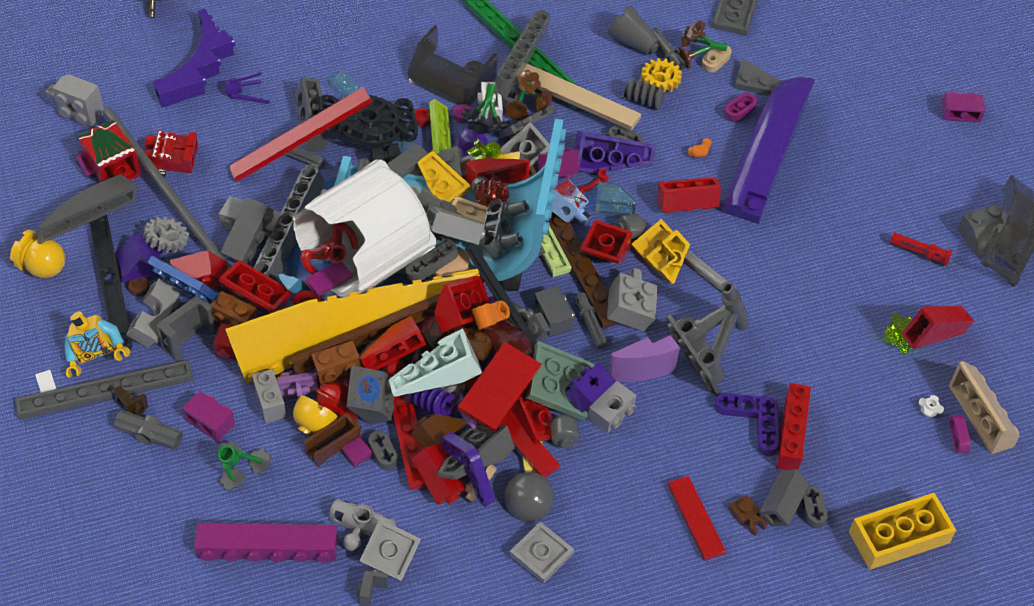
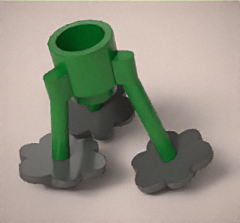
[217,441,271,491]

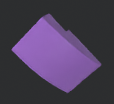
[608,335,680,382]

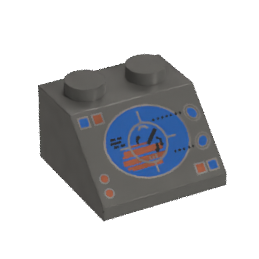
[347,366,394,424]

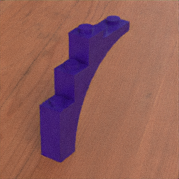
[153,9,235,108]

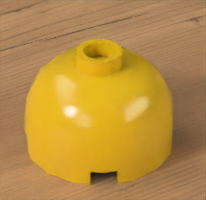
[293,395,338,436]

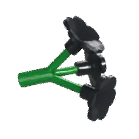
[461,83,510,134]

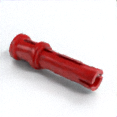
[890,232,953,267]

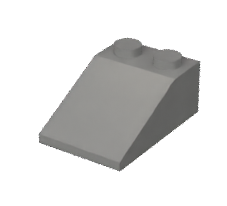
[492,122,550,184]

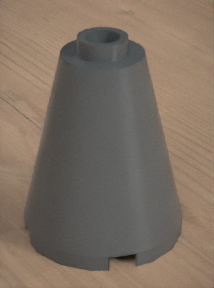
[608,6,659,55]

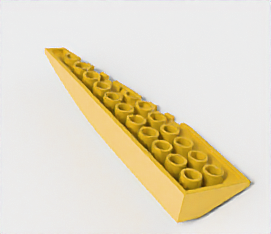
[226,269,480,384]

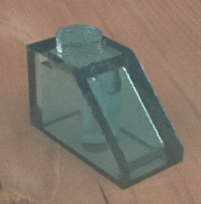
[595,182,637,215]

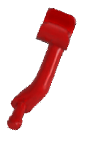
[578,169,609,197]

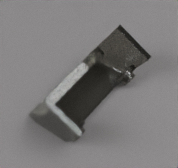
[407,25,497,106]

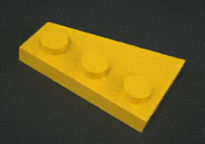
[417,151,471,204]

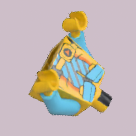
[65,311,130,378]

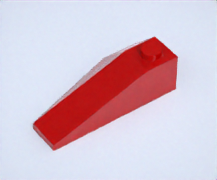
[511,386,552,443]

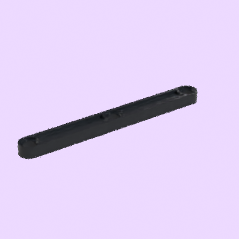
[90,215,133,354]

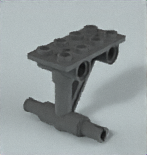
[667,281,749,395]

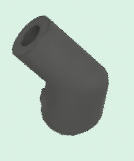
[511,301,535,322]

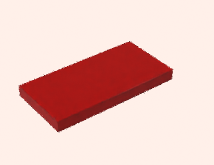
[457,342,542,433]

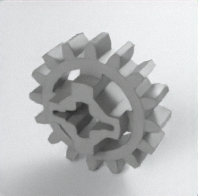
[143,216,189,253]

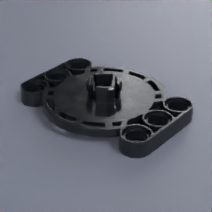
[319,94,418,147]

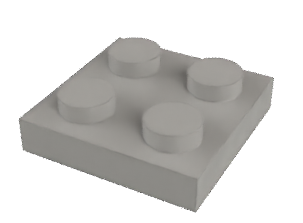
[359,519,421,582]
[509,522,575,584]

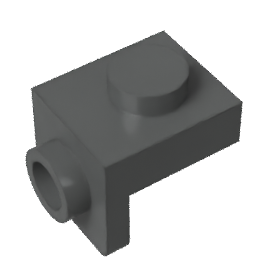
[525,312,550,342]
[356,570,389,606]

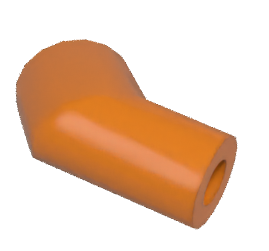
[688,138,712,158]

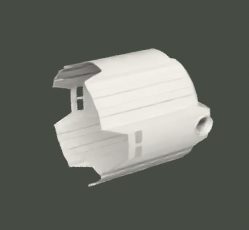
[293,159,436,297]

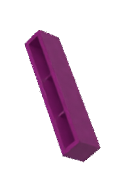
[195,523,338,563]

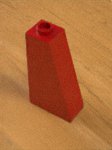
[901,305,974,350]

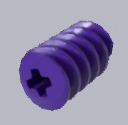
[407,387,457,416]

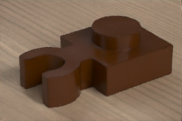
[728,495,767,536]

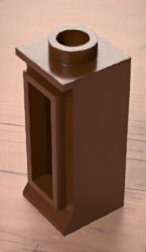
[304,413,361,467]

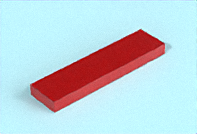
[668,476,726,561]

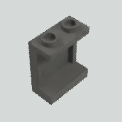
[156,296,215,362]

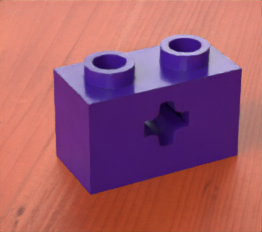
[565,362,616,413]

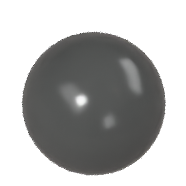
[504,472,555,522]

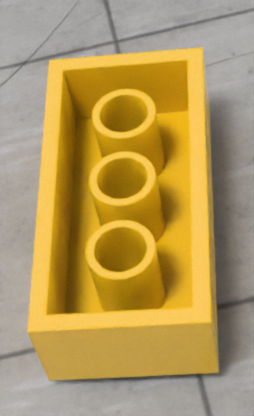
[849,493,956,570]

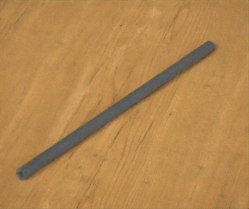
[103,107,232,270]

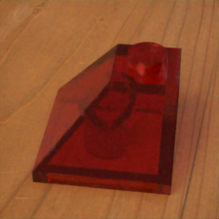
[484,320,533,355]

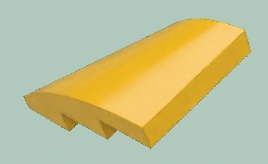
[631,219,690,285]

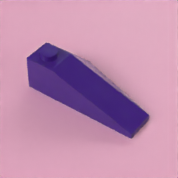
[574,130,656,173]

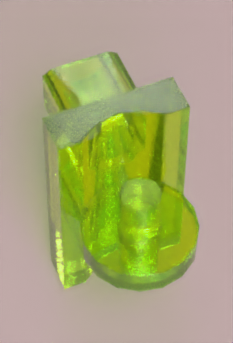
[467,139,501,160]
[882,312,912,355]

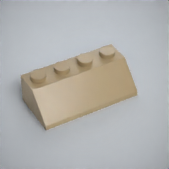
[949,361,1020,454]

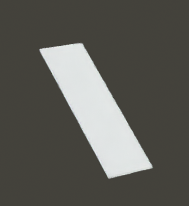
[35,370,56,392]

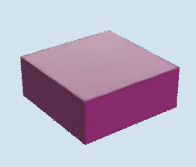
[341,436,373,467]

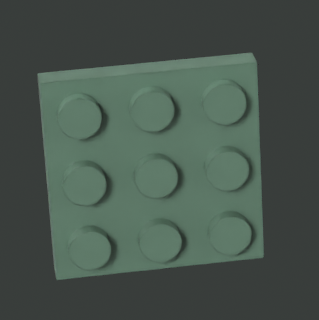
[526,341,594,421]

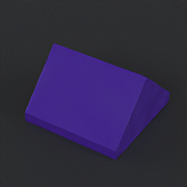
[117,233,162,282]

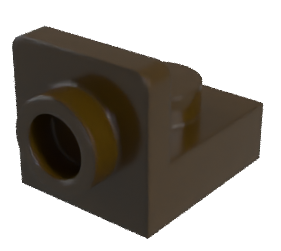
[113,385,149,415]

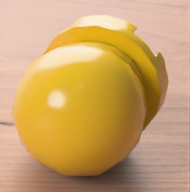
[10,230,66,279]

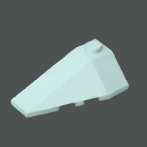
[389,329,482,397]

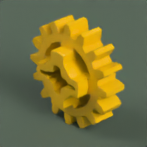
[641,58,682,92]

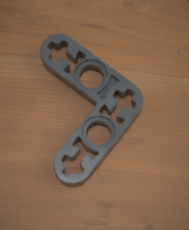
[405,231,458,282]

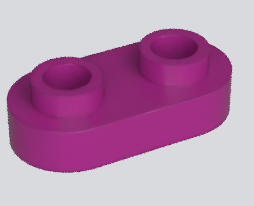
[724,93,757,121]

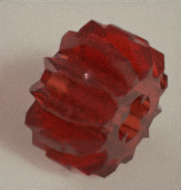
[475,177,510,207]

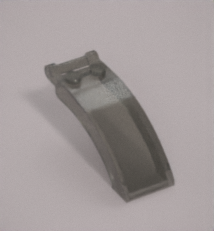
[981,175,1034,287]

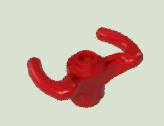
[300,222,359,275]

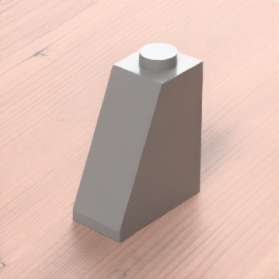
[426,205,486,245]

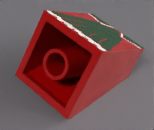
[77,120,141,183]

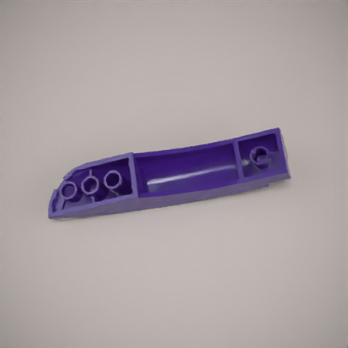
[721,77,815,224]

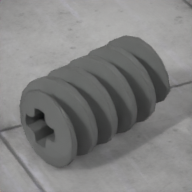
[624,76,666,110]

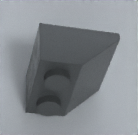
[957,203,1013,258]

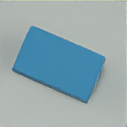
[278,274,312,294]

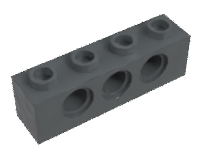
[295,77,330,152]

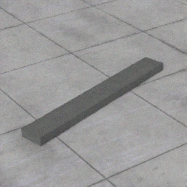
[15,360,194,420]

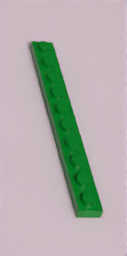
[463,0,579,110]

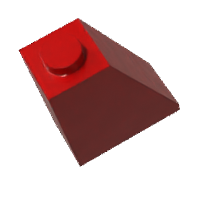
[412,443,466,505]

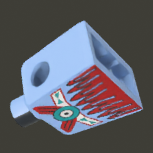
[549,179,591,225]

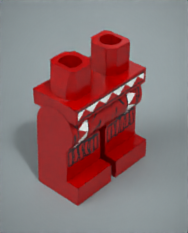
[143,131,198,174]

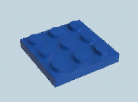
[148,256,219,304]

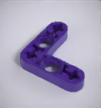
[714,393,779,456]
[441,432,495,507]

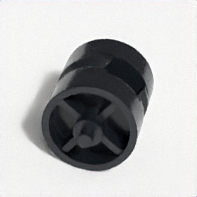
[367,143,402,164]

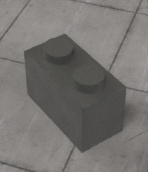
[534,286,575,337]

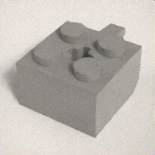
[45,74,104,127]
[607,268,657,331]

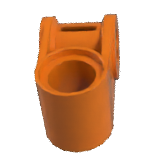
[472,300,510,330]

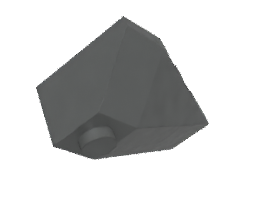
[437,423,515,479]

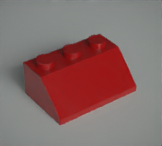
[219,260,292,315]
[434,276,491,332]

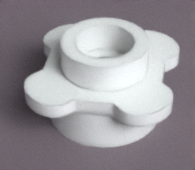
[918,395,944,417]

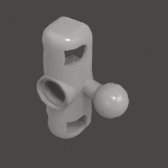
[330,499,397,551]

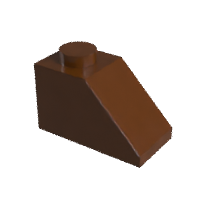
[412,414,467,448]

